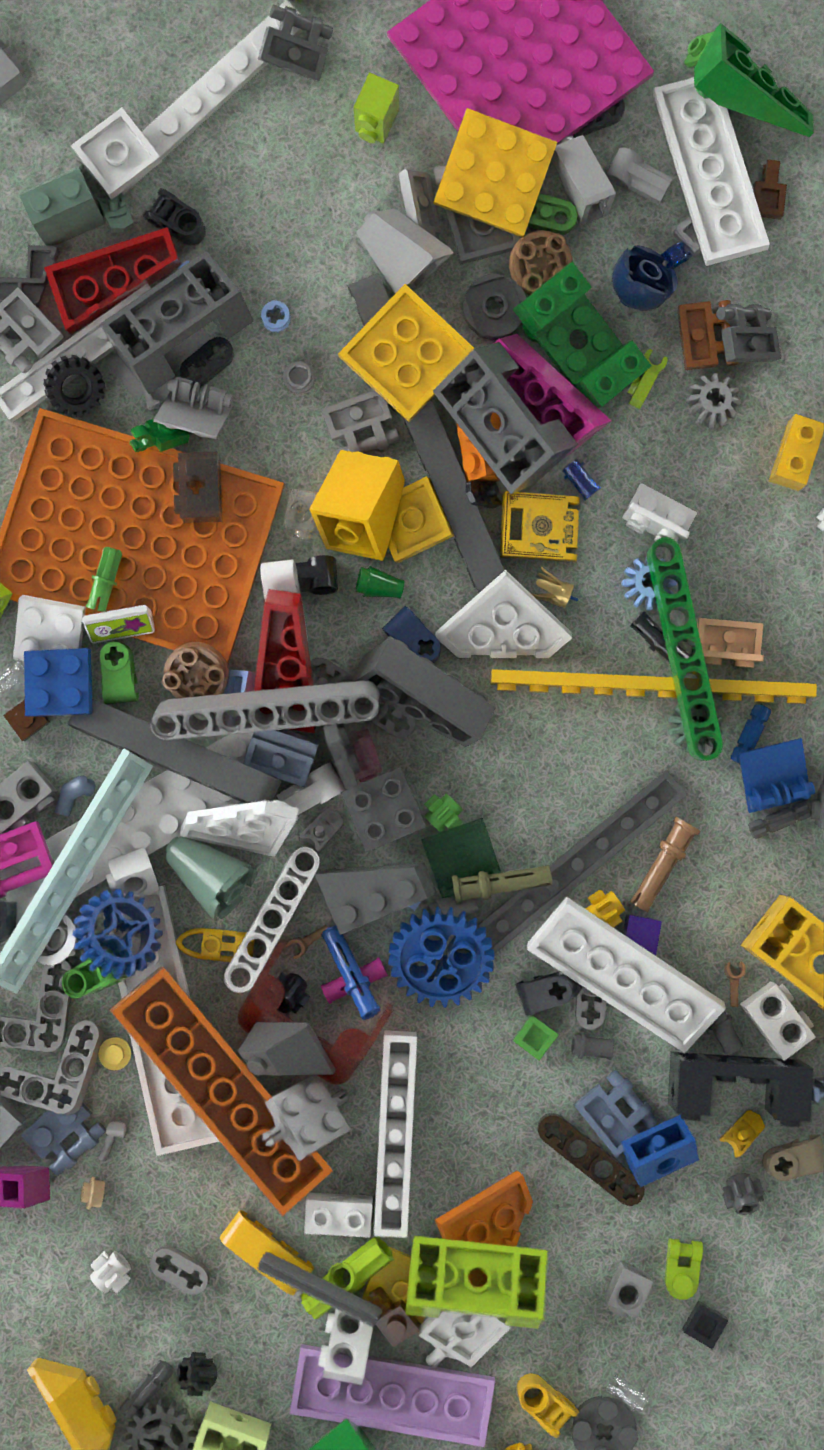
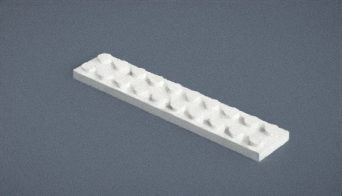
[0,732,280,905]

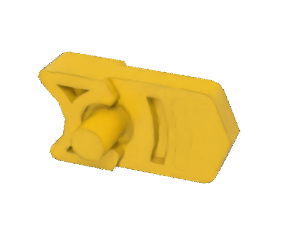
[719,1110,765,1158]

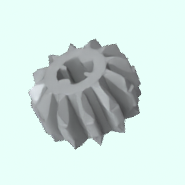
[685,373,741,429]

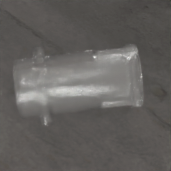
[605,1372,649,1413]

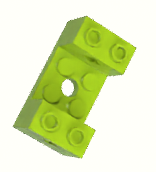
[405,1236,548,1329]

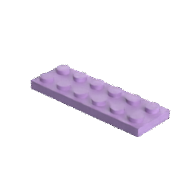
[290,1344,495,1447]

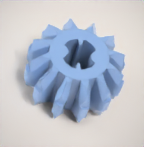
[621,557,677,611]

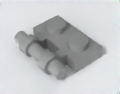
[0,287,64,373]
[321,390,400,455]

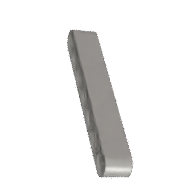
[151,681,380,740]

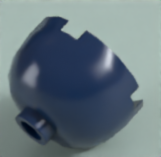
[612,245,678,311]

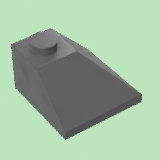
[238,1022,336,1075]

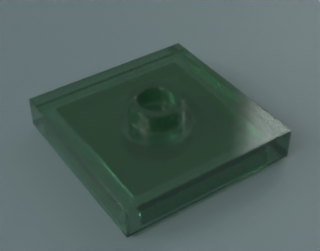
[421,818,501,898]

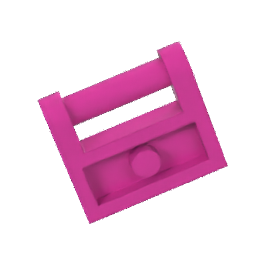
[0,821,55,898]

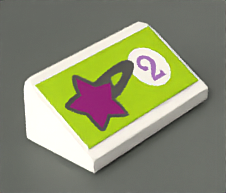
[82,605,155,644]

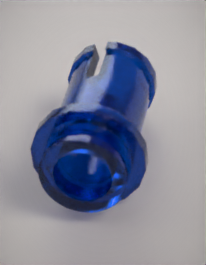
[562,458,601,501]

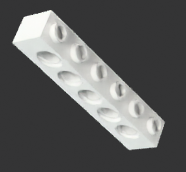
[374,1030,417,1238]

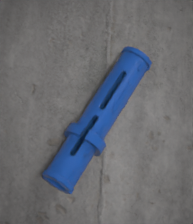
[321,925,381,1020]

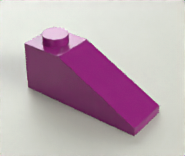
[0,1165,50,1209]

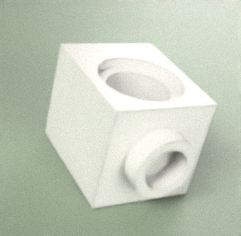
[105,847,160,900]

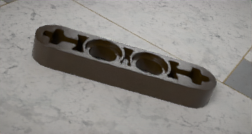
[537,1113,645,1206]

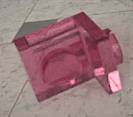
[353,728,383,782]

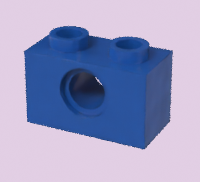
[621,1114,699,1188]

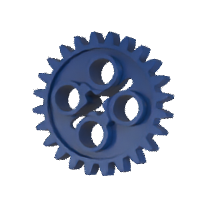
[388,906,494,1008]

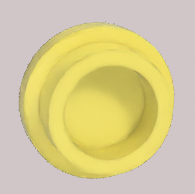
[98,1037,132,1070]

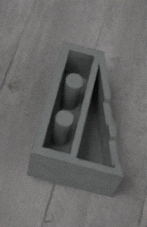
[315,862,437,935]

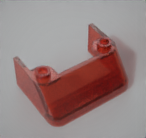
[238,939,393,1085]

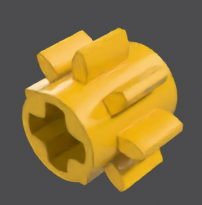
[585,890,626,928]

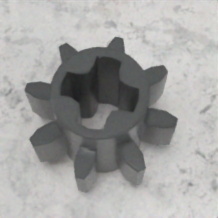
[722,1173,764,1215]

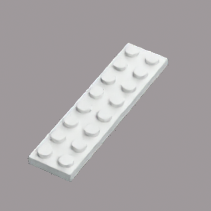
[102,885,219,1156]

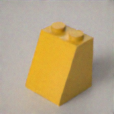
[309,450,405,561]

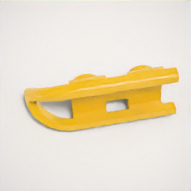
[175,928,255,962]

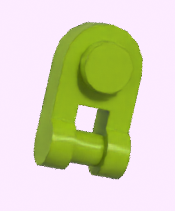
[665,1238,703,1300]

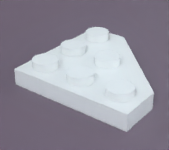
[435,570,573,658]
[180,801,298,857]

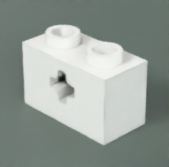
[304,1192,373,1237]

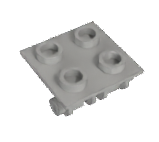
[153,377,233,439]

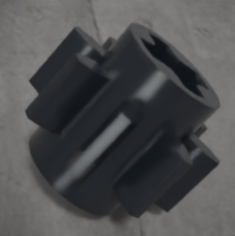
[267,972,310,1014]
[176,1352,217,1396]

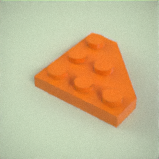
[435,1171,533,1288]

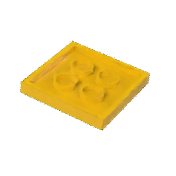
[433,108,558,237]
[338,284,475,422]

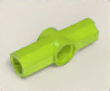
[300,1236,394,1320]

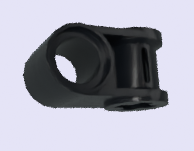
[143,188,206,245]
[515,971,582,1016]

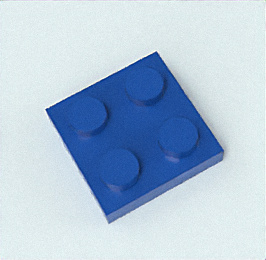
[24,648,93,717]

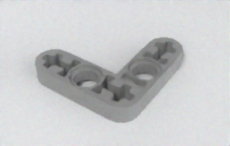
[0,959,74,1052]
[0,1020,104,1116]

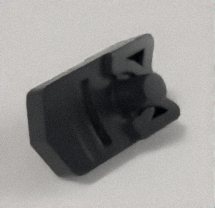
[466,480,502,509]

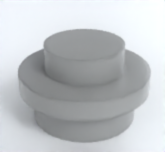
[283,361,315,394]

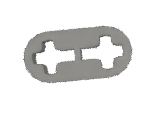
[150,1246,209,1295]

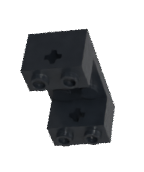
[668,1051,814,1127]

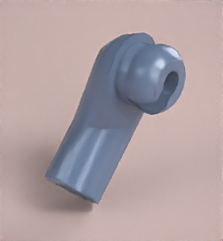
[54,776,95,816]

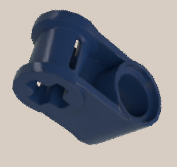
[382,606,441,663]

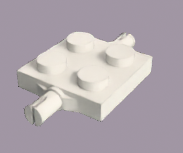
[419,1311,511,1368]

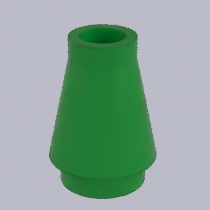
[355,566,405,599]

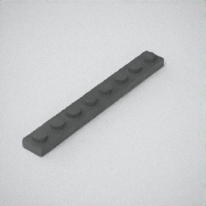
[476,770,688,954]

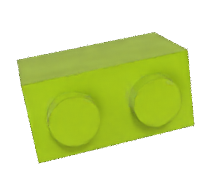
[353,72,399,143]

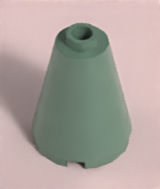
[165,837,257,921]

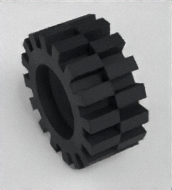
[43,355,105,418]

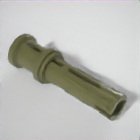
[451,864,552,905]

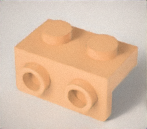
[697,618,764,668]

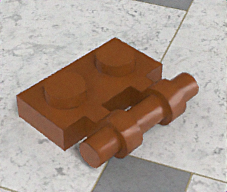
[677,300,739,371]

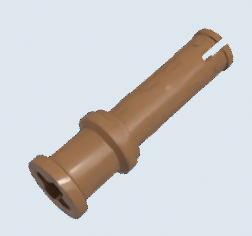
[630,817,701,913]

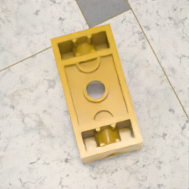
[740,895,824,1011]

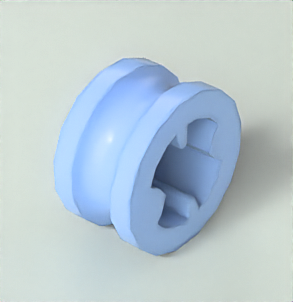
[261,300,290,332]

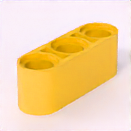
[219,1210,315,1296]

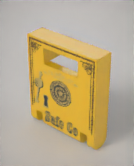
[500,491,580,562]

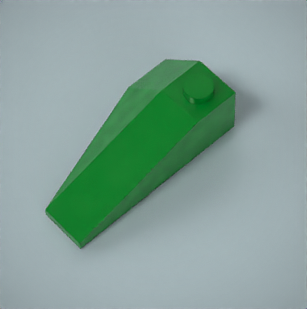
[694,23,814,137]

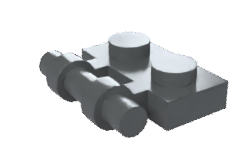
[258,4,333,81]
[716,304,781,362]

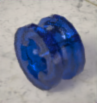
[661,241,692,271]

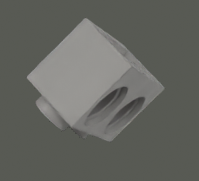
[0,761,58,833]

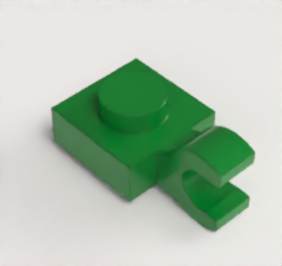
[129,418,190,452]

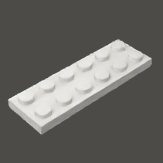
[653,78,770,266]
[527,897,726,1053]

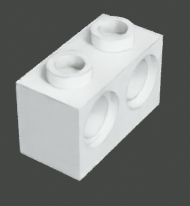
[740,981,816,1061]
[318,1309,373,1385]

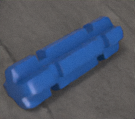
[731,704,771,764]

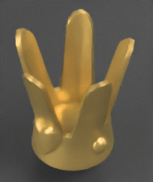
[532,567,578,608]

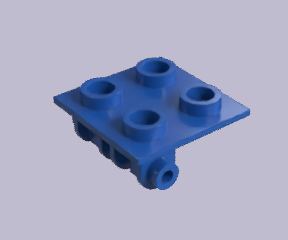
[738,738,815,813]

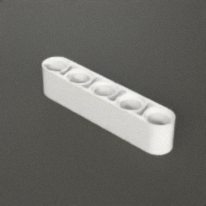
[224,847,320,993]

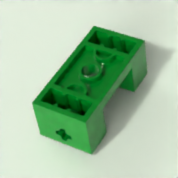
[512,261,652,408]

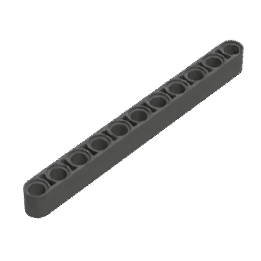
[348,273,504,593]

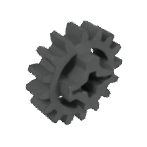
[124,1399,198,1450]

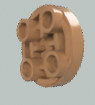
[509,231,573,295]
[162,642,229,699]

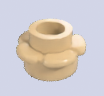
[80,1176,105,1210]

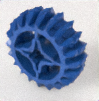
[72,889,163,979]

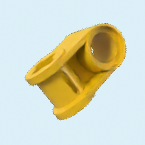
[517,1373,579,1438]

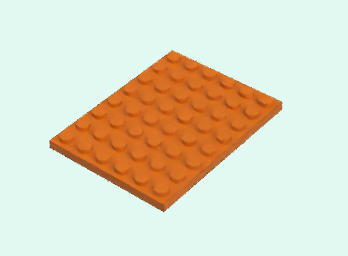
[0,408,285,665]

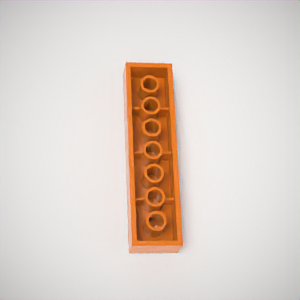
[109,966,333,1216]

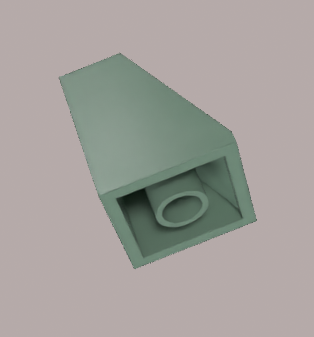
[19,166,105,246]

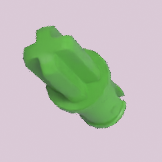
[86,547,122,612]

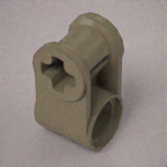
[762,1134,824,1181]

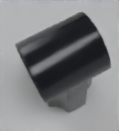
[295,555,338,595]

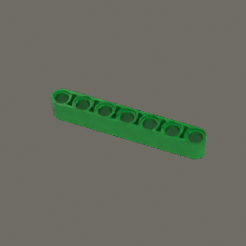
[647,537,723,761]

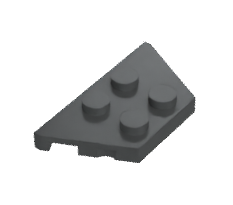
[323,700,360,790]

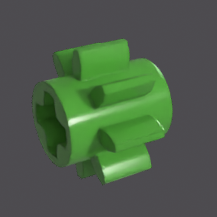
[424,793,463,833]

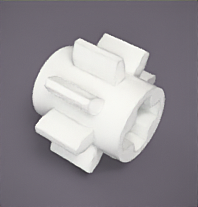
[90,1251,131,1293]

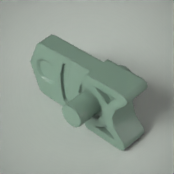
[98,193,133,233]

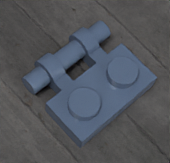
[574,1070,658,1157]
[21,1094,106,1176]

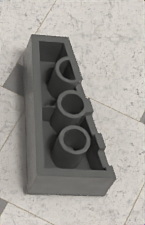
[350,637,496,747]

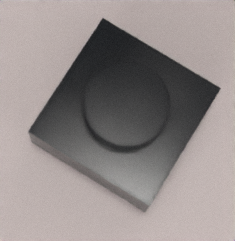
[682,1300,729,1349]

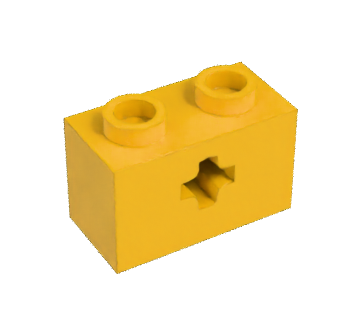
[769,414,824,491]

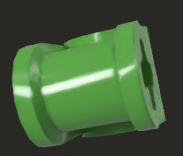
[100,641,139,705]
[62,948,128,999]

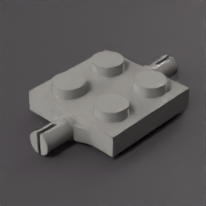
[263,1075,351,1161]

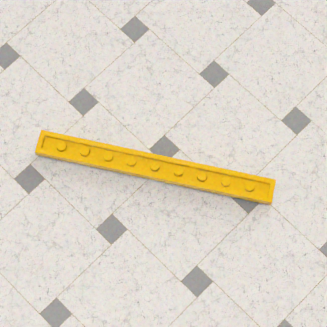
[490,669,817,704]

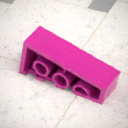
[493,334,611,458]

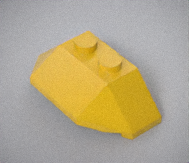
[27,1358,116,1450]

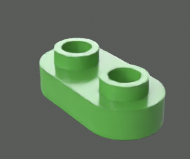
[527,193,578,235]

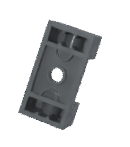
[100,251,254,394]
[433,342,578,494]

